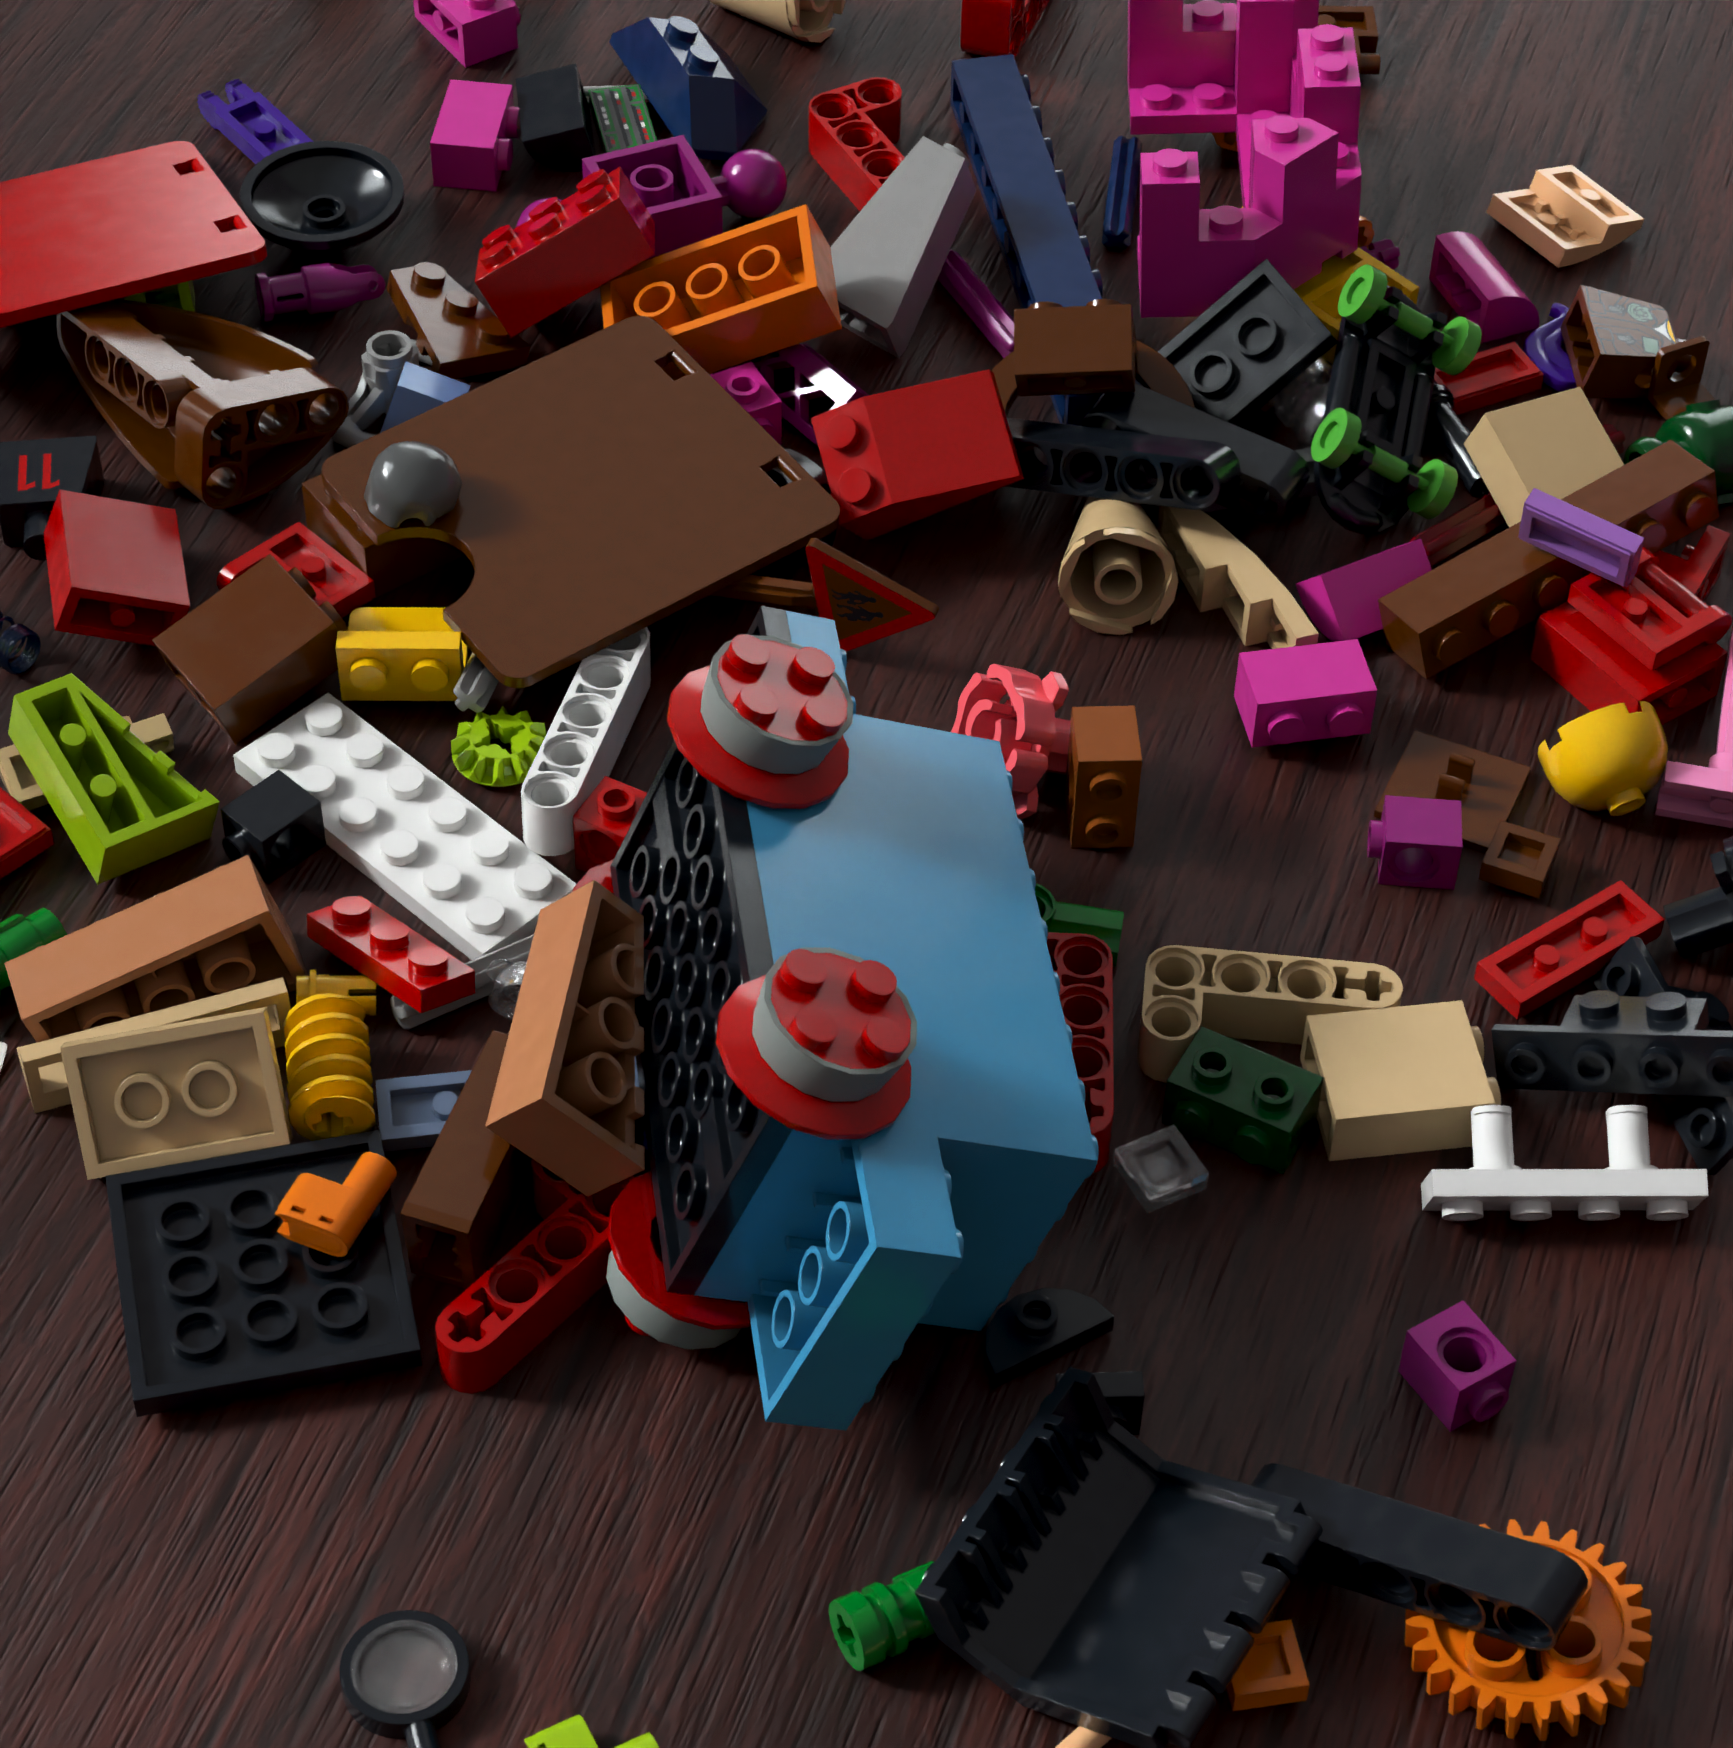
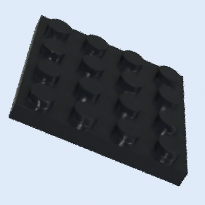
[106,1129,422,1417]

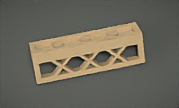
[17,977,291,1113]

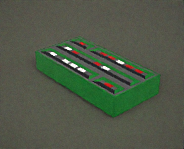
[588,84,657,154]

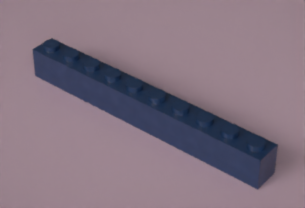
[950,54,1140,426]

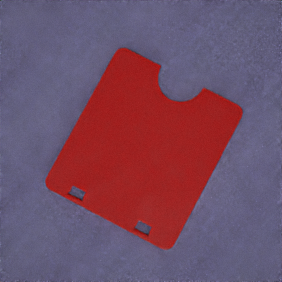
[0,141,268,328]

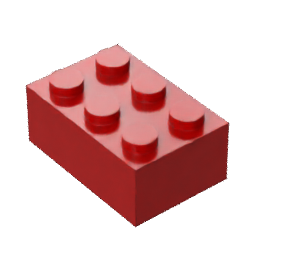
[475,167,655,338]

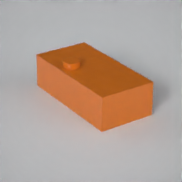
[600,204,842,381]

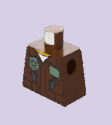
[1560,285,1692,399]

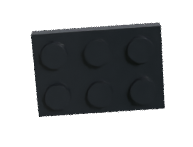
[1158,258,1338,427]

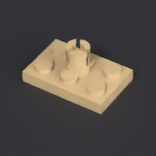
[60,1007,293,1180]

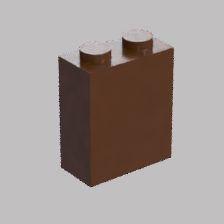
[152,554,349,745]

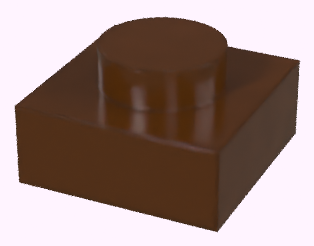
[1479,820,1561,898]

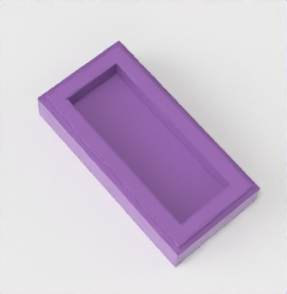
[1518,488,1644,587]

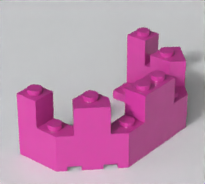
[1127,0,1362,318]

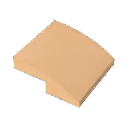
[1486,165,1644,268]

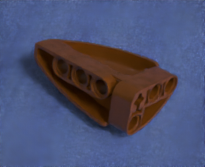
[57,299,349,509]

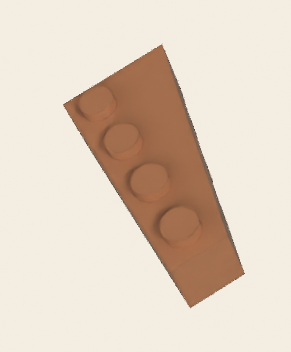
[485,880,645,1197]

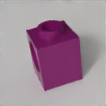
[1367,795,1463,890]
[1398,1300,1516,1432]

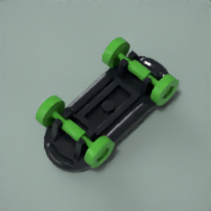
[1311,264,1482,534]

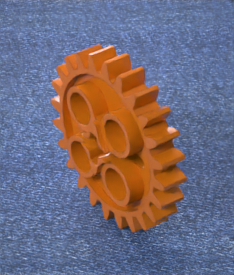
[1404,1520,1652,1741]

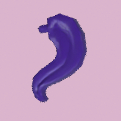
[1522,303,1577,392]

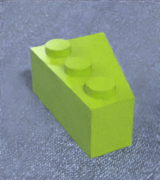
[8,673,220,885]

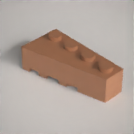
[4,855,308,1042]

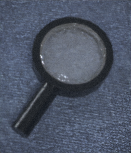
[339,1610,471,1748]

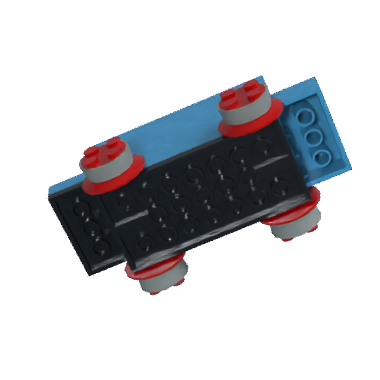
[572,606,1099,1430]

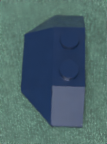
[609,16,768,161]

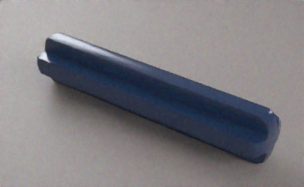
[1102,135,1142,250]

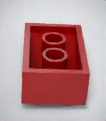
[811,369,1024,541]

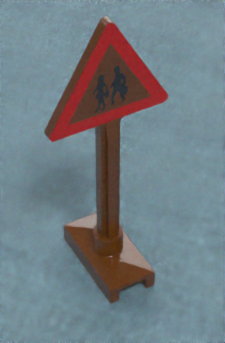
[710,538,939,652]

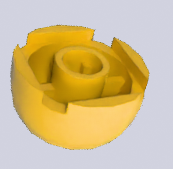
[1537,701,1668,816]

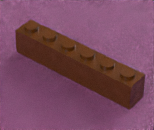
[1378,440,1719,679]

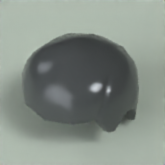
[364,441,462,528]

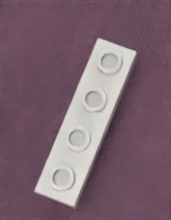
[1421,1105,1709,1221]

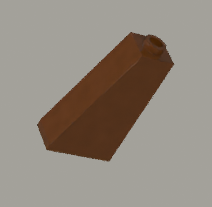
[400,1030,529,1289]

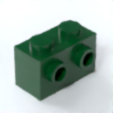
[1162,1026,1324,1174]

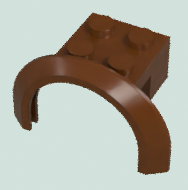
[991,299,1195,417]

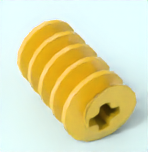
[284,993,376,1141]

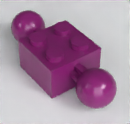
[516,135,787,261]

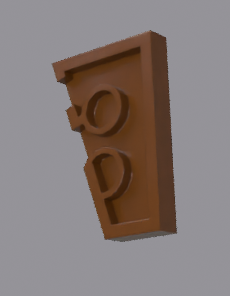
[387,262,530,379]

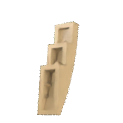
[1157,506,1319,649]

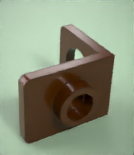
[1647,336,1715,420]

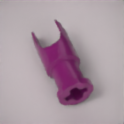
[255,263,386,322]

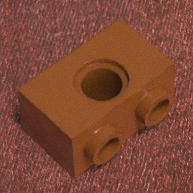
[1065,705,1142,848]

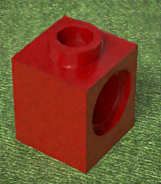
[573,776,647,872]

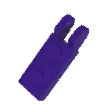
[197,79,313,164]

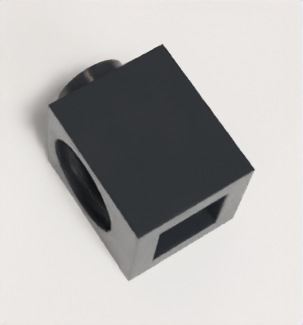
[220,770,326,885]

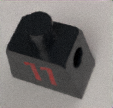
[0,436,104,561]

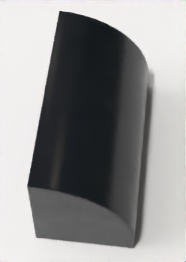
[515,63,596,172]

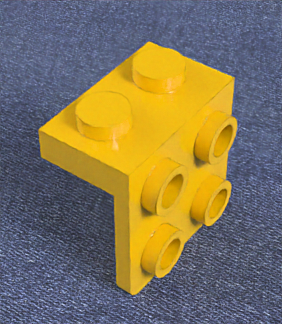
[335,607,468,701]

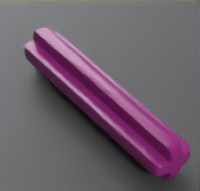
[937,250,1014,358]

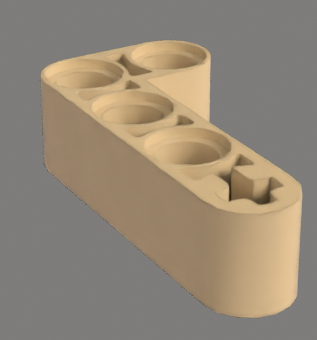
[1137,945,1403,1083]

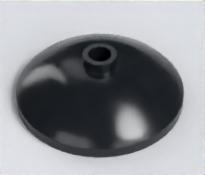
[240,141,404,253]

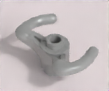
[332,330,433,448]

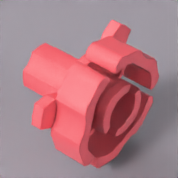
[951,664,1071,819]

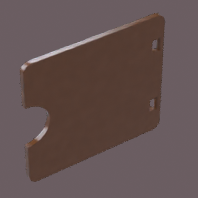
[321,316,840,688]

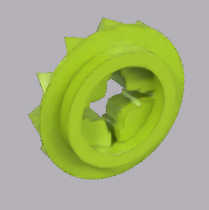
[451,706,547,787]

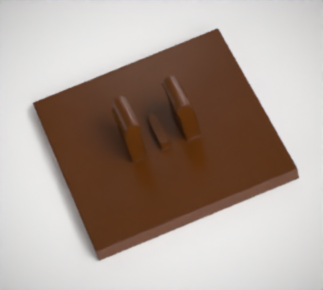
[1374,730,1531,853]

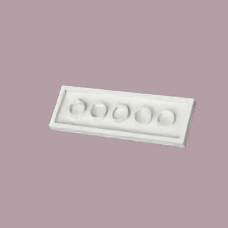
[233,693,576,960]

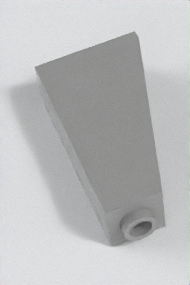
[830,136,976,358]

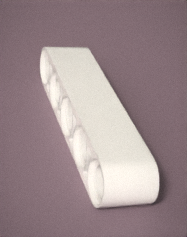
[521,627,651,856]

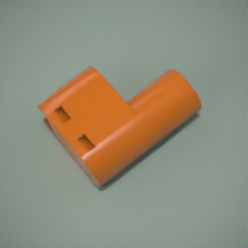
[274,1152,397,1257]

